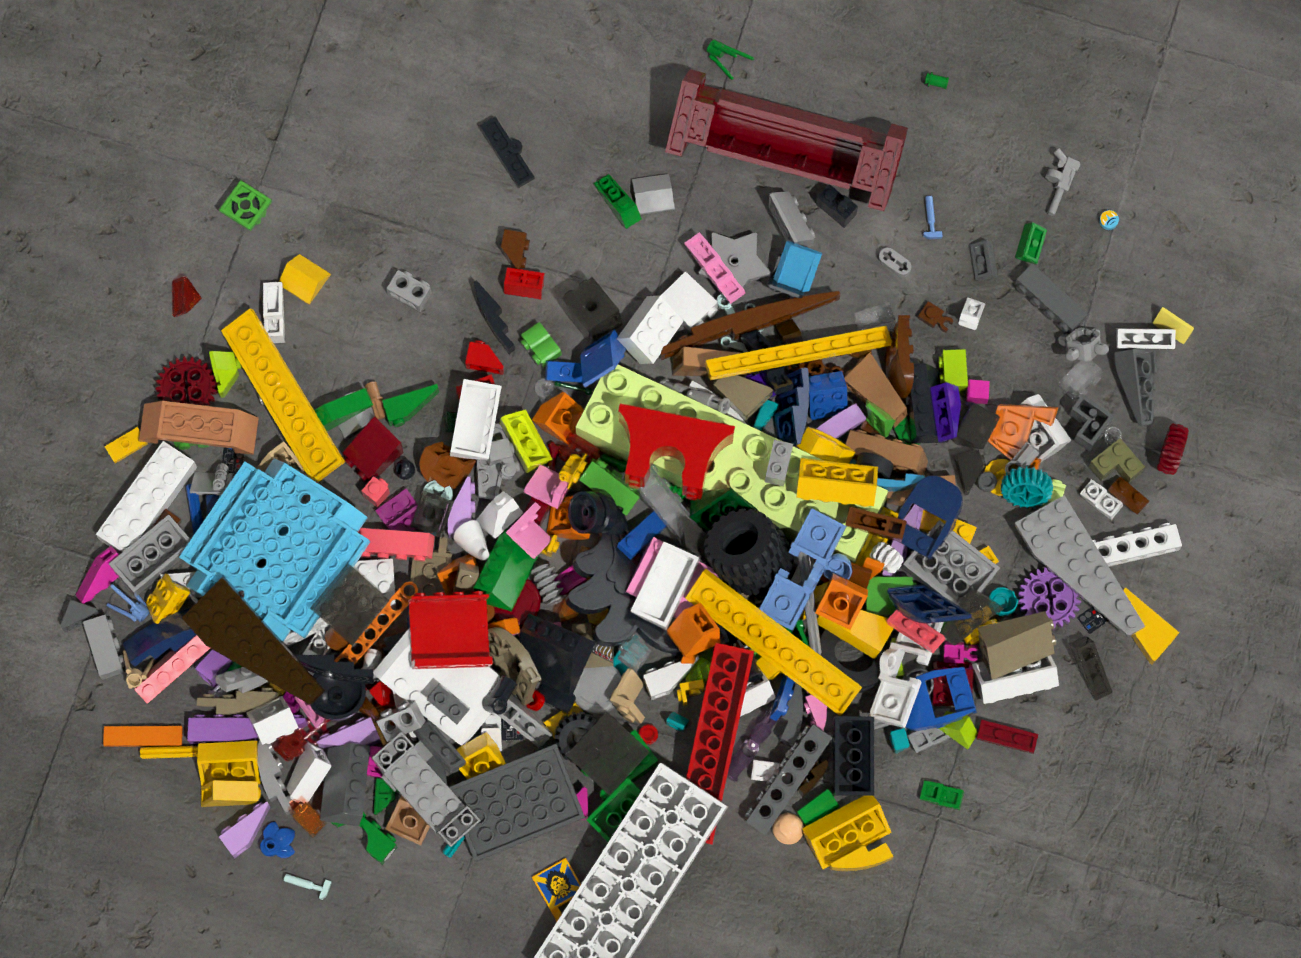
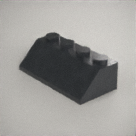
[905,364,949,444]
[833,716,874,796]

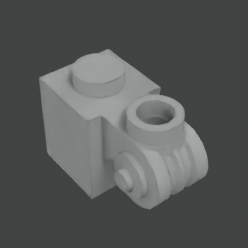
[487,438,520,480]

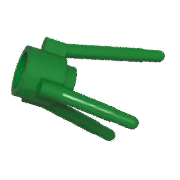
[706,39,754,80]

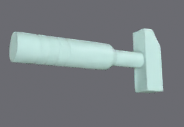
[284,874,331,900]

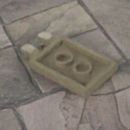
[408,537,452,605]

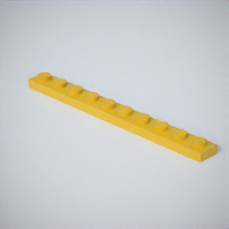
[705,326,892,380]

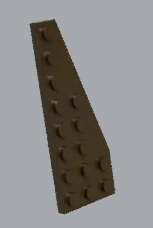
[182,577,325,704]

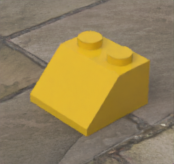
[456,732,506,780]

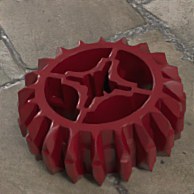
[1157,423,1189,475]

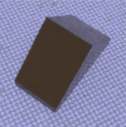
[775,319,803,345]

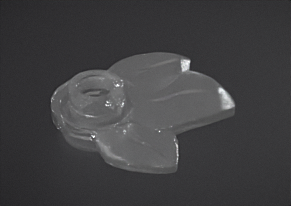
[534,379,569,405]

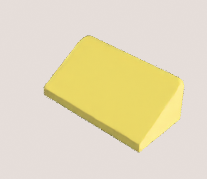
[1153,307,1194,344]

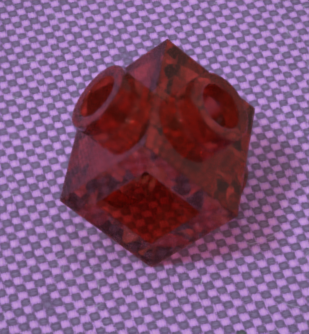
[273,730,307,762]

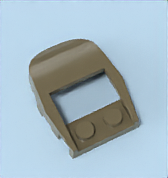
[488,627,541,706]

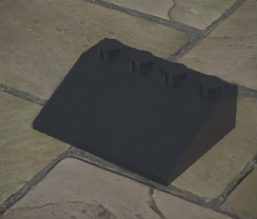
[517,613,596,696]

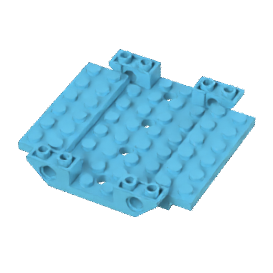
[179,458,371,642]

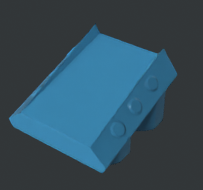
[773,241,822,292]

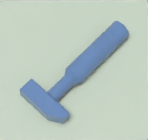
[923,196,943,239]

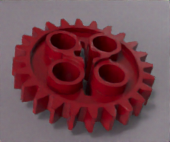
[155,356,218,406]

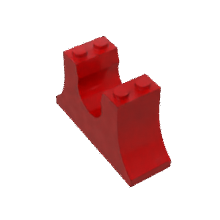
[618,404,735,500]

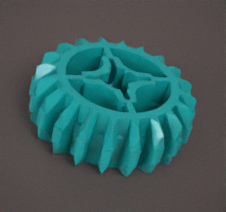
[1001,466,1053,509]

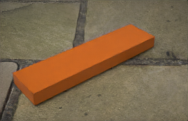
[103,726,183,747]

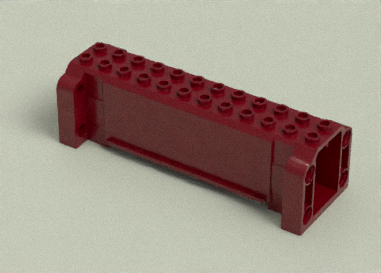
[665,69,908,211]

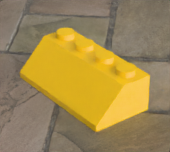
[796,458,878,507]
[802,796,891,869]

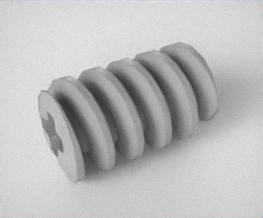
[531,564,567,607]

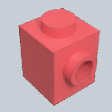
[361,476,390,508]

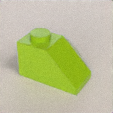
[209,351,242,398]

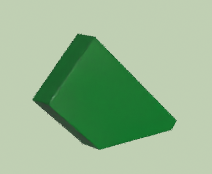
[374,778,396,815]

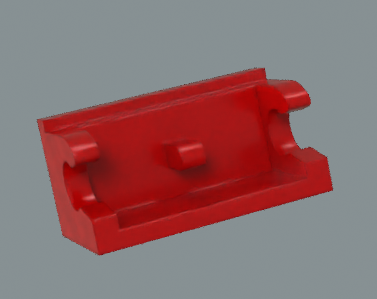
[504,267,545,299]

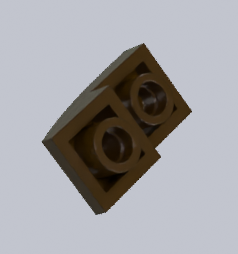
[798,760,829,798]

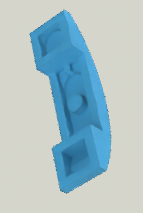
[877,474,925,492]

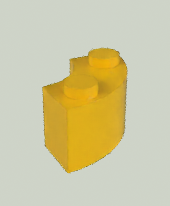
[797,427,855,464]

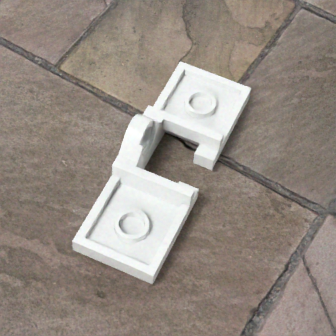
[868,622,944,728]

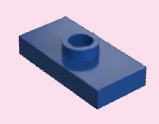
[545,361,583,383]

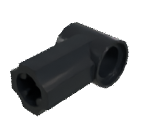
[482,675,517,715]

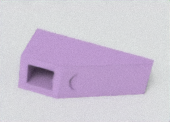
[448,477,475,538]
[317,717,381,748]
[219,802,270,859]

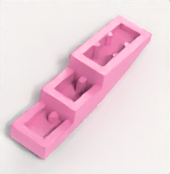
[684,232,746,304]

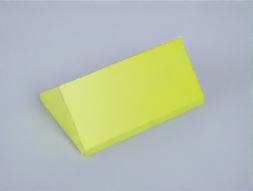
[499,409,552,473]

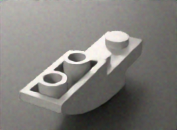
[216,667,268,693]
[258,740,294,815]

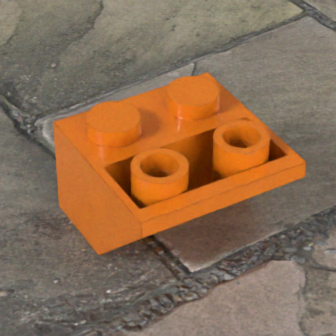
[667,603,720,659]

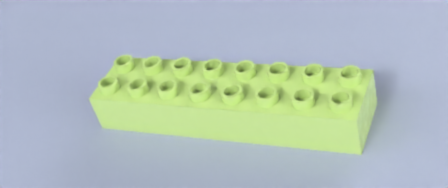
[576,365,888,563]

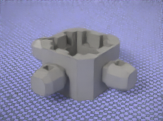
[1058,328,1109,361]

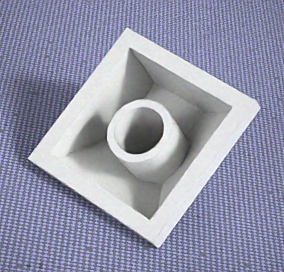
[476,491,523,538]

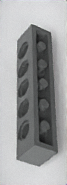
[745,724,832,835]

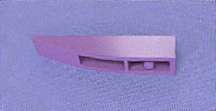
[187,715,308,745]

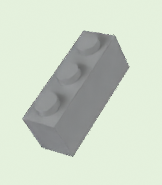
[83,615,125,680]

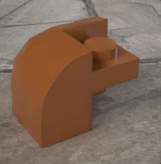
[420,442,476,489]

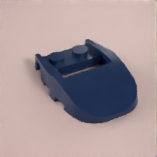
[897,476,963,560]

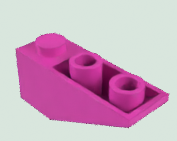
[76,546,119,604]

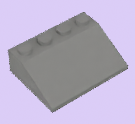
[902,520,1000,611]

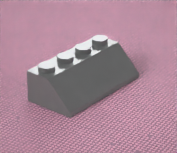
[320,743,370,826]

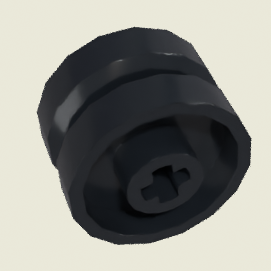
[568,491,617,534]

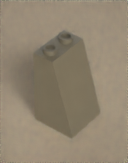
[977,611,1056,680]

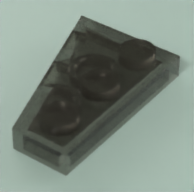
[940,586,1004,646]

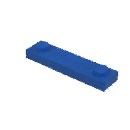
[617,511,668,560]

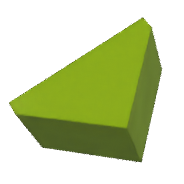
[938,711,978,750]

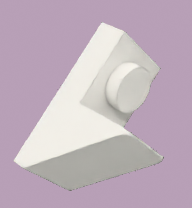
[959,298,985,330]
[481,713,502,751]

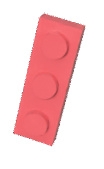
[887,609,945,653]

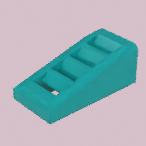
[753,400,778,431]

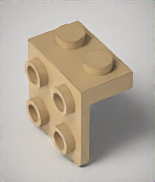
[610,668,645,724]

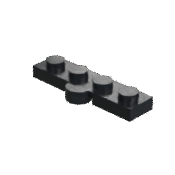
[480,116,535,188]

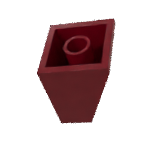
[343,416,404,482]

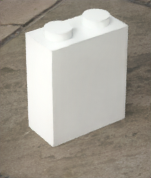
[661,272,718,333]

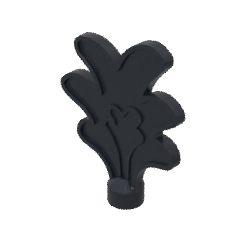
[566,509,680,653]

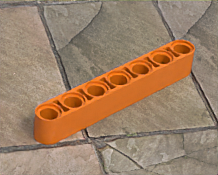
[335,582,418,665]

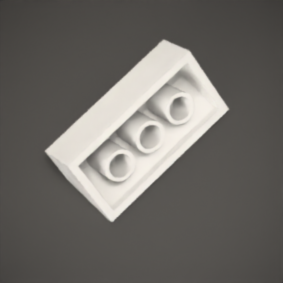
[972,655,1059,704]

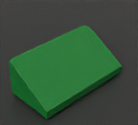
[1015,222,1047,264]
[797,789,839,826]

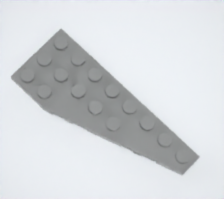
[1014,495,1145,637]

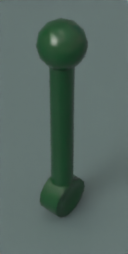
[554,381,592,395]

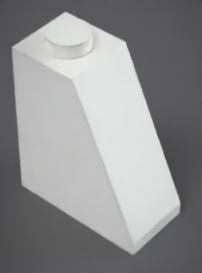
[286,742,332,804]

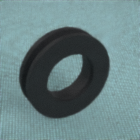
[820,630,889,693]

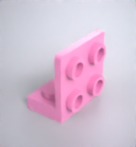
[524,465,574,509]
[506,502,552,559]

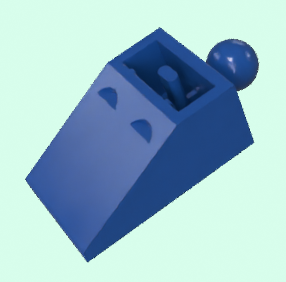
[580,330,626,387]

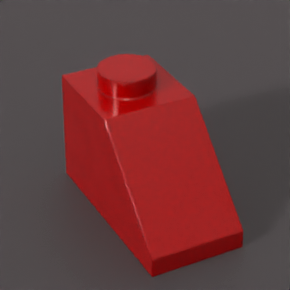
[465,341,504,375]

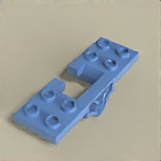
[760,508,847,631]

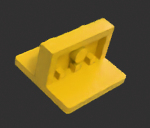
[146,573,190,624]

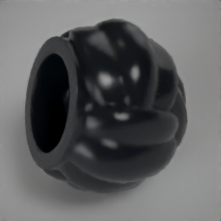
[395,459,415,480]

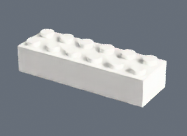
[96,441,197,554]

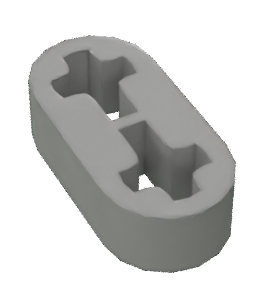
[879,248,911,277]

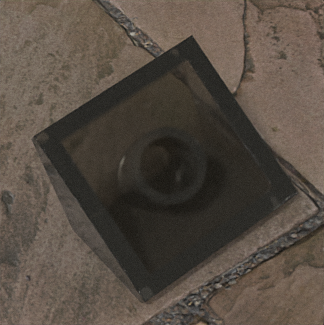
[411,490,454,538]

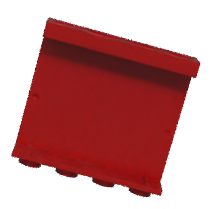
[408,591,493,669]

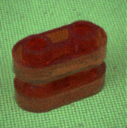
[557,432,602,467]

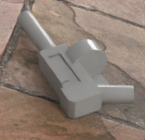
[1045,148,1080,216]

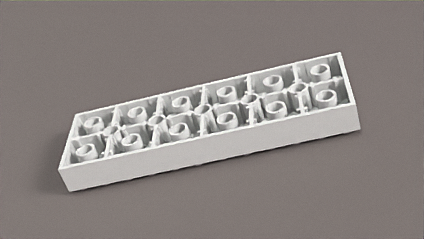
[534,763,728,958]

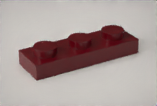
[976,720,1039,754]

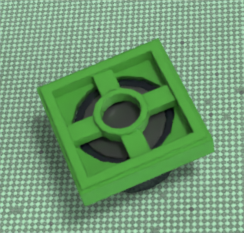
[219,180,272,231]

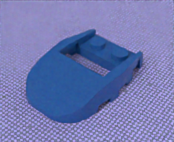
[905,667,977,731]

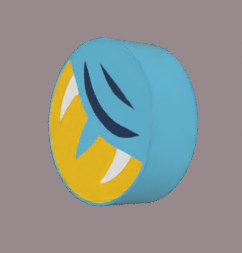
[1099,210,1119,230]

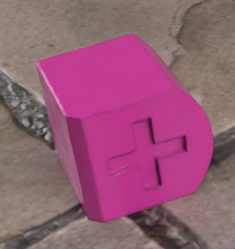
[966,380,990,404]

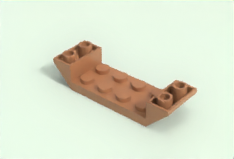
[139,401,259,455]

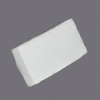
[1080,479,1123,520]

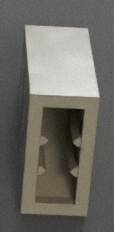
[713,375,773,421]

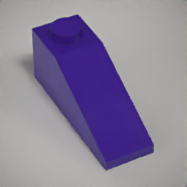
[930,382,961,442]

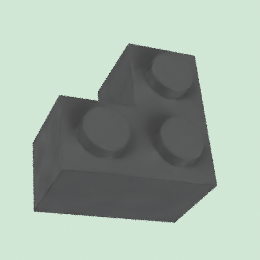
[1069,394,1114,452]

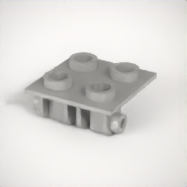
[190,463,233,495]

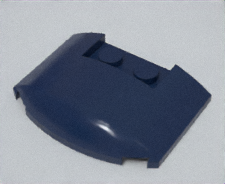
[887,584,972,624]

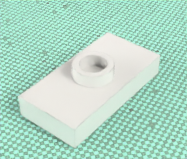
[751,760,791,784]

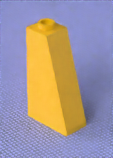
[1123,587,1179,665]
[817,610,894,659]

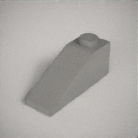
[497,694,553,748]

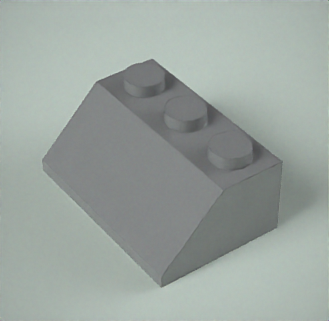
[768,191,815,248]

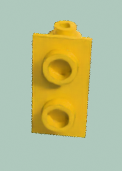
[559,453,587,489]

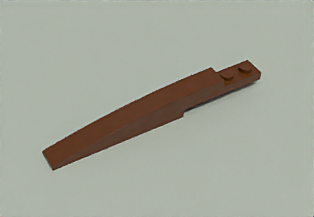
[659,291,840,360]

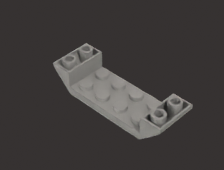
[372,732,481,847]

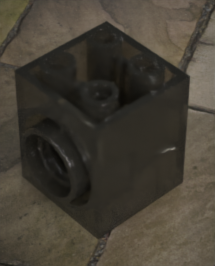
[562,277,623,344]

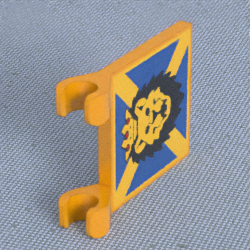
[532,858,581,922]

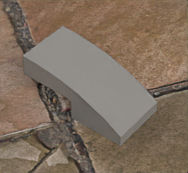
[908,728,951,753]

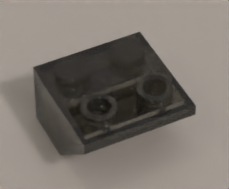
[951,401,1000,450]

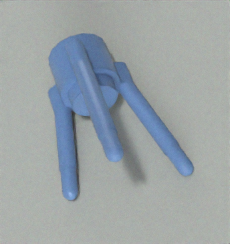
[106,584,150,622]

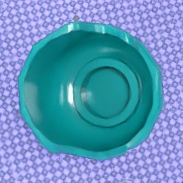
[988,587,1018,616]

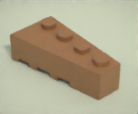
[846,430,928,476]

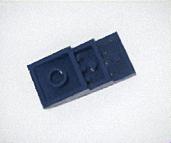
[774,368,809,446]
[123,608,196,667]

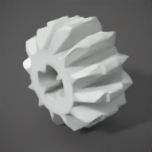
[870,542,903,573]

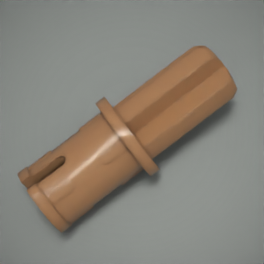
[365,382,386,420]

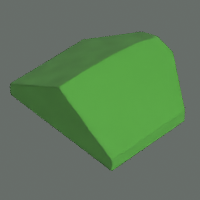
[866,400,896,438]

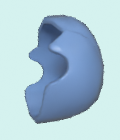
[823,553,852,580]

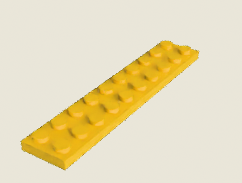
[221,308,345,483]
[685,569,862,716]

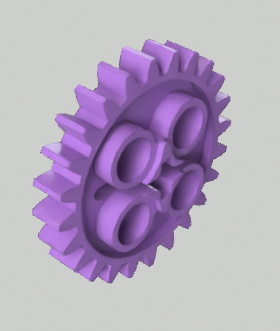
[1018,567,1081,630]

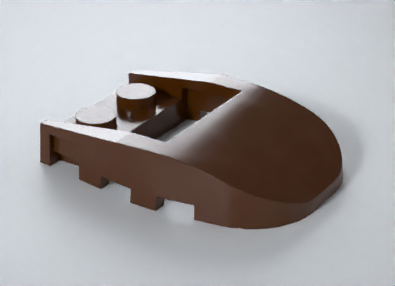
[885,315,914,398]

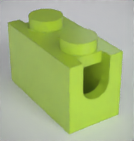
[938,349,968,391]

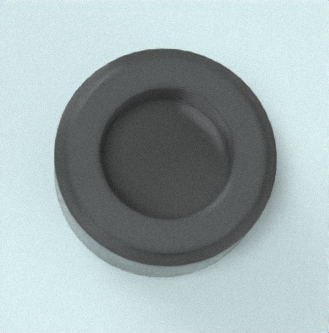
[978,472,997,492]

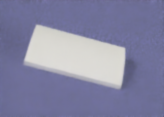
[450,379,501,460]
[631,542,700,630]

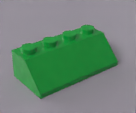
[474,529,539,612]

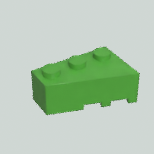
[579,458,640,516]

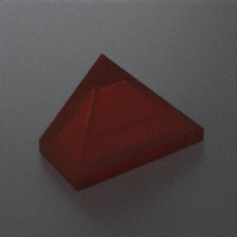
[172,276,202,317]

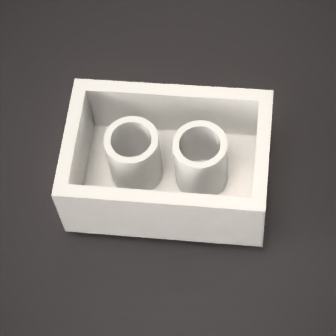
[617,295,683,364]

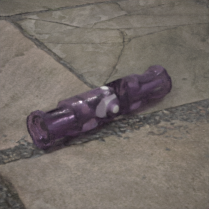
[727,709,781,783]

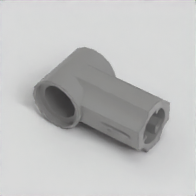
[1005,442,1040,472]

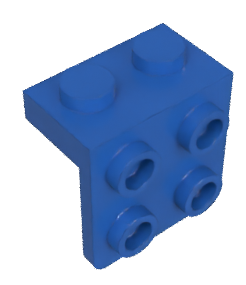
[809,371,848,420]

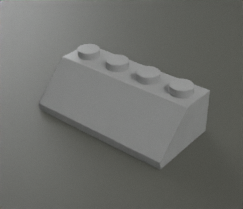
[109,515,191,597]

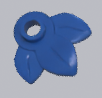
[260,822,295,858]

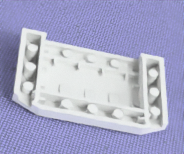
[373,628,500,746]

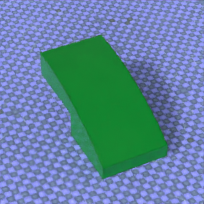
[920,780,964,811]

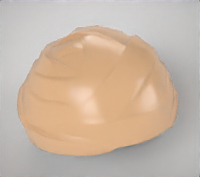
[772,813,804,844]

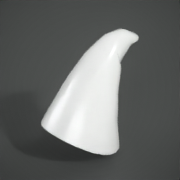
[453,520,490,560]

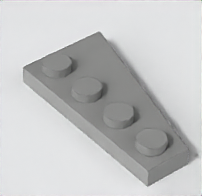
[476,423,510,501]

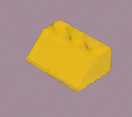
[197,741,261,786]

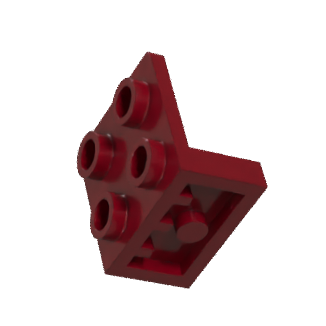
[932,661,973,706]

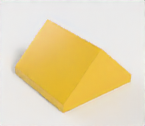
[279,254,331,305]

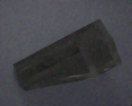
[1069,636,1113,701]

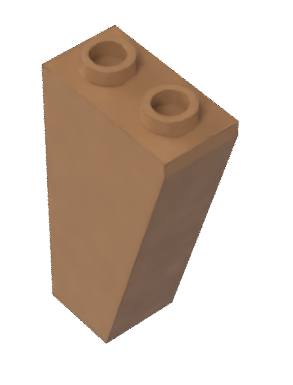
[844,353,908,428]

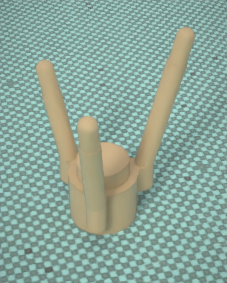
[123,650,155,689]

